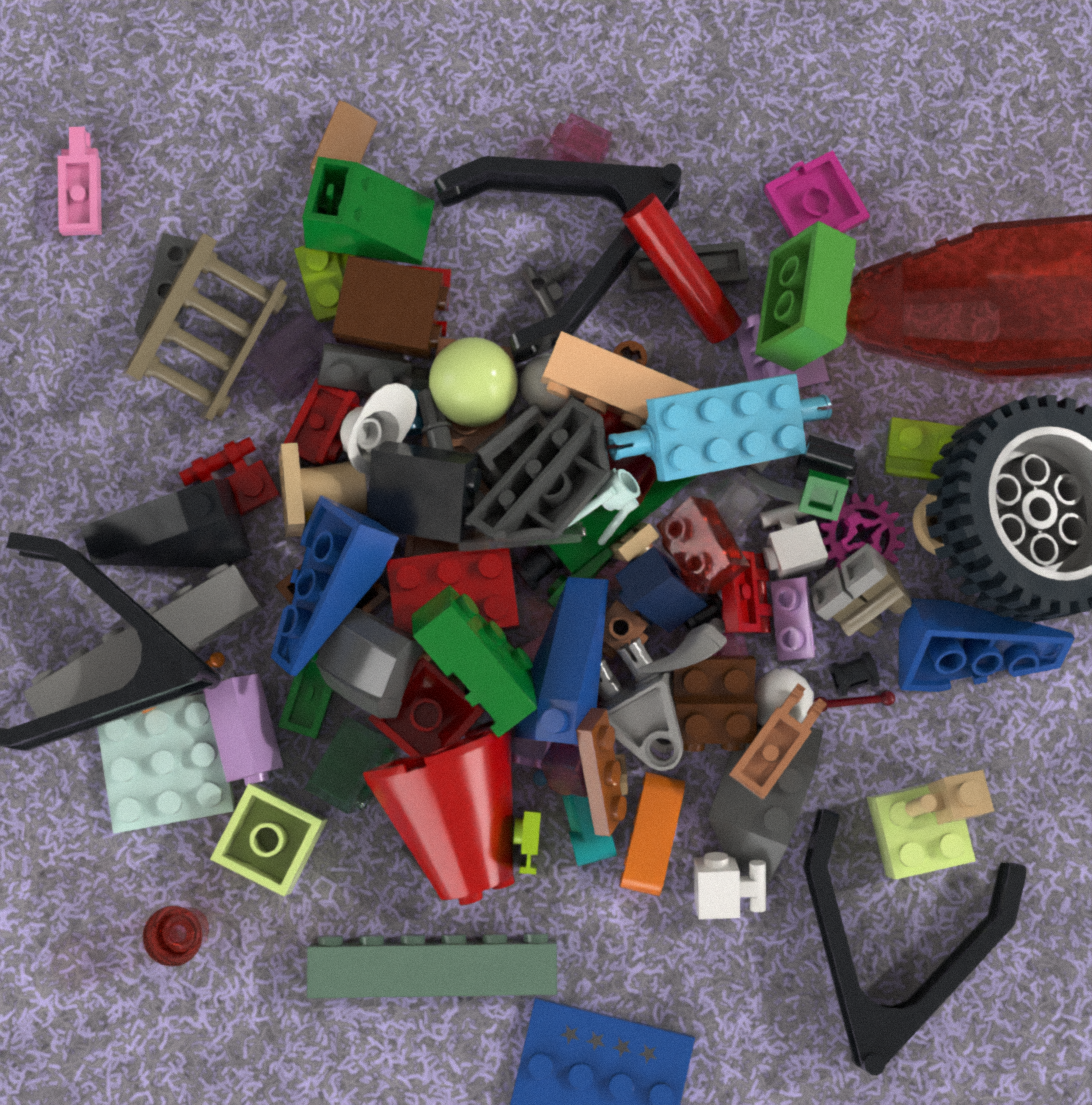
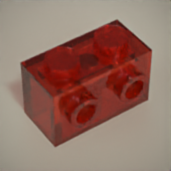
[656,496,750,594]

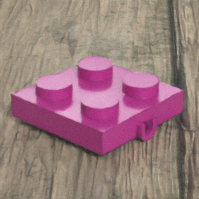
[763,150,870,239]

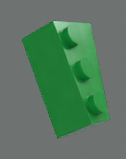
[412,585,537,738]

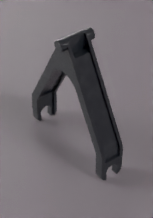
[434,156,682,362]
[0,532,221,751]
[803,808,1026,1076]

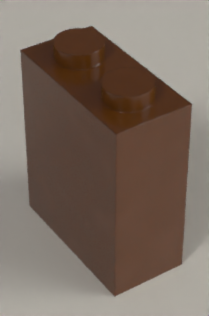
[332,255,450,359]

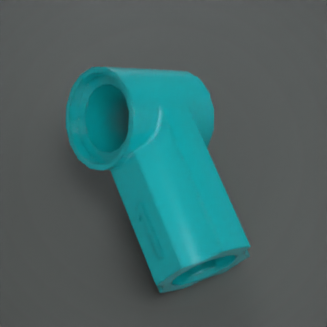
[560,782,617,867]

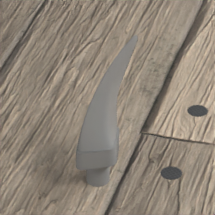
[636,618,727,673]

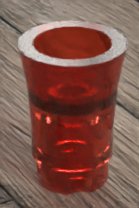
[143,906,209,967]

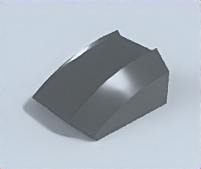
[315,607,423,718]

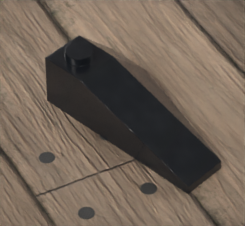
[80,479,253,568]

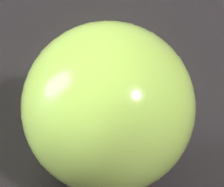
[429,337,518,427]

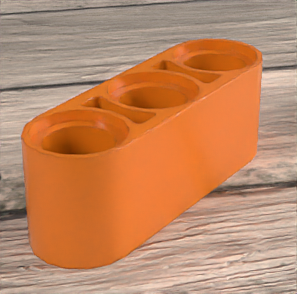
[619,771,685,897]

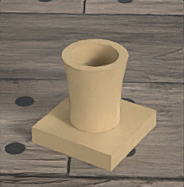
[278,443,367,537]

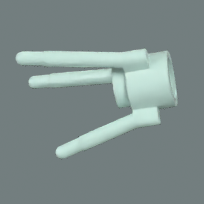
[568,468,640,545]

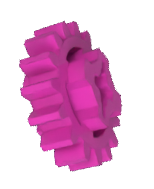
[818,493,905,569]

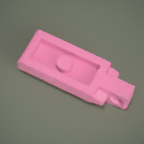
[58,126,102,236]

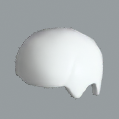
[519,353,578,414]
[754,668,814,726]

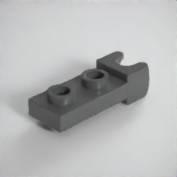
[135,233,196,348]

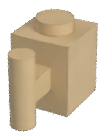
[905,770,994,825]

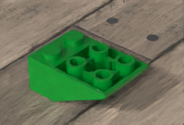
[302,156,435,265]

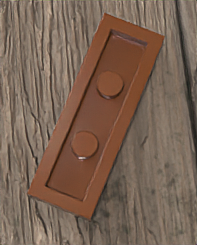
[576,708,627,837]

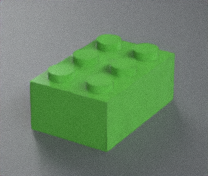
[755,221,856,372]

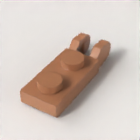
[729,683,827,800]

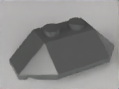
[466,397,611,542]
[708,727,823,883]

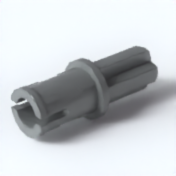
[417,388,454,451]

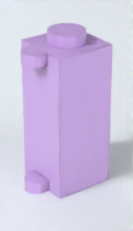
[203,673,283,786]

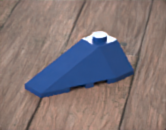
[271,495,399,676]
[515,577,609,745]
[898,598,1075,692]

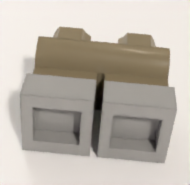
[810,543,912,637]

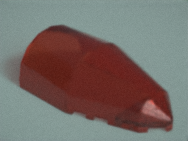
[846,214,1092,384]

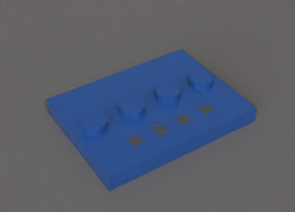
[510,997,695,1105]

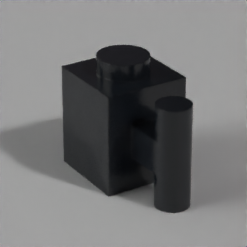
[792,435,857,485]

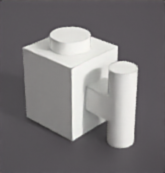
[759,503,828,581]
[694,852,766,920]

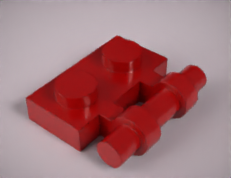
[179,436,281,517]
[718,550,773,634]

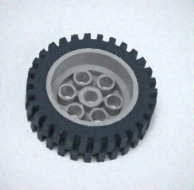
[926,395,1092,622]

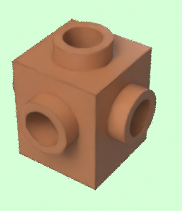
[602,600,649,660]

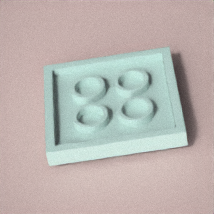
[97,693,236,834]

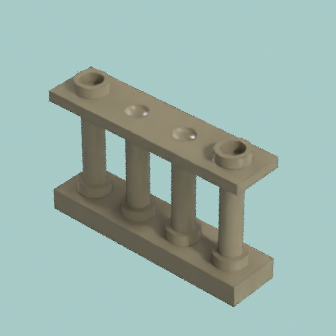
[121,233,287,421]

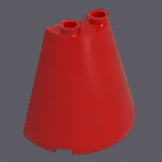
[363,719,515,905]

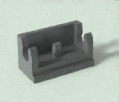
[469,403,549,491]

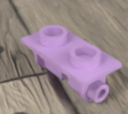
[770,577,817,661]

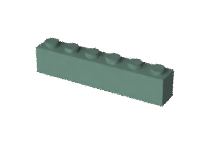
[307,932,557,998]

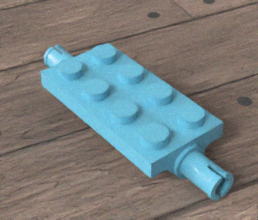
[607,373,832,481]

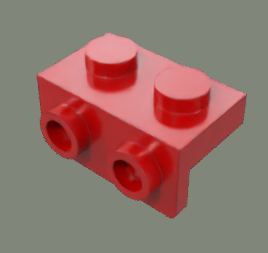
[283,378,361,467]

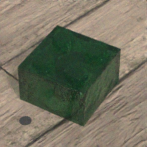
[304,716,398,814]

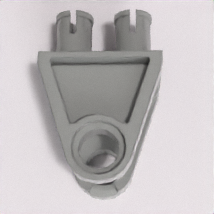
[598,637,683,771]

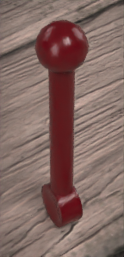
[813,690,896,712]

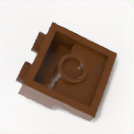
[671,655,758,752]

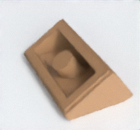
[310,100,378,176]

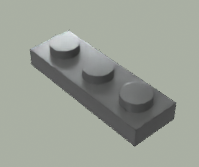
[629,241,749,294]

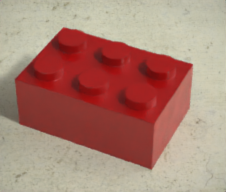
[387,544,520,634]

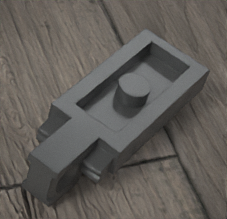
[317,343,429,393]

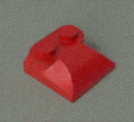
[368,656,485,757]

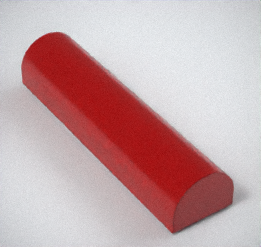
[621,193,742,344]

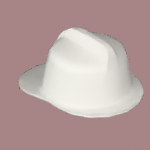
[340,383,417,475]

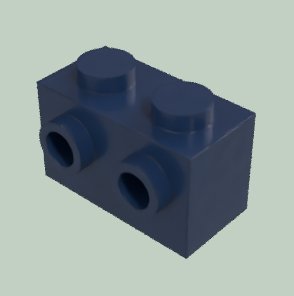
[615,546,708,633]

